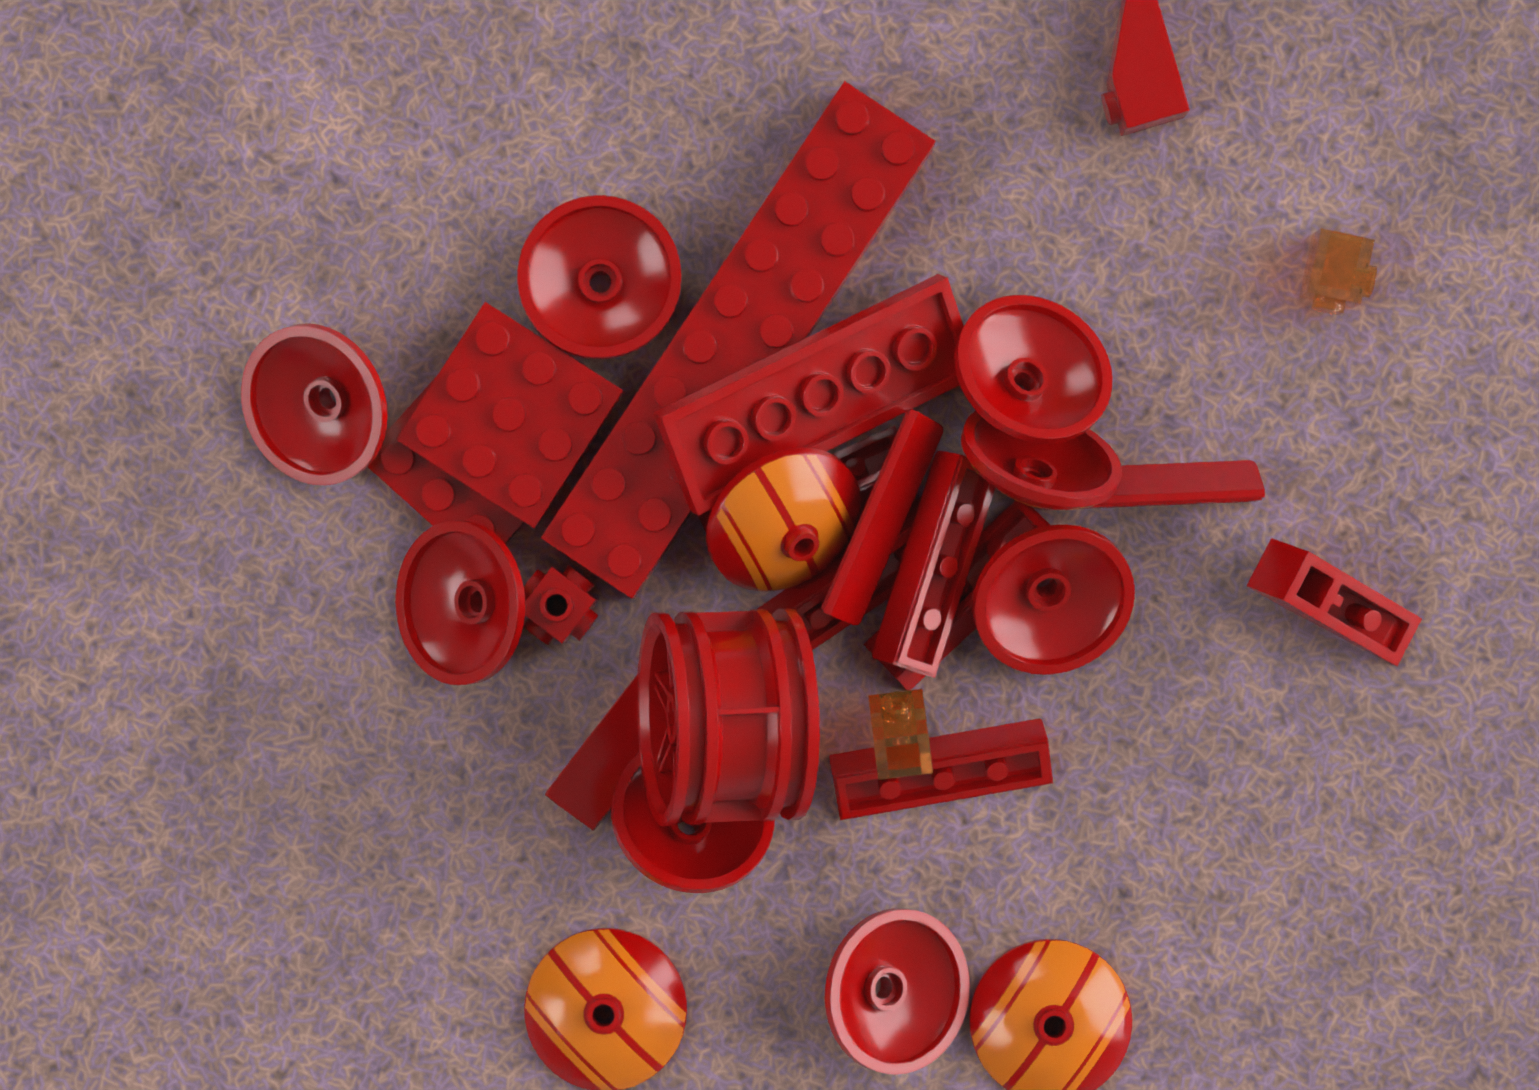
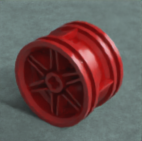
[637,608,820,826]

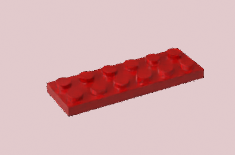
[653,274,964,516]

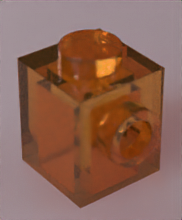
[1299,228,1377,315]
[868,689,933,780]

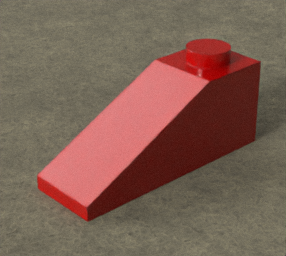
[1101,0,1190,136]
[1247,538,1422,667]

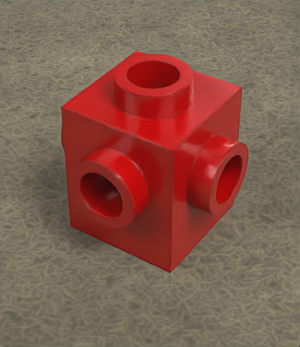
[523,565,599,645]

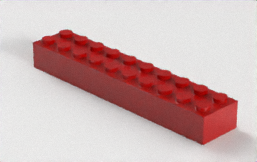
[541,81,936,599]

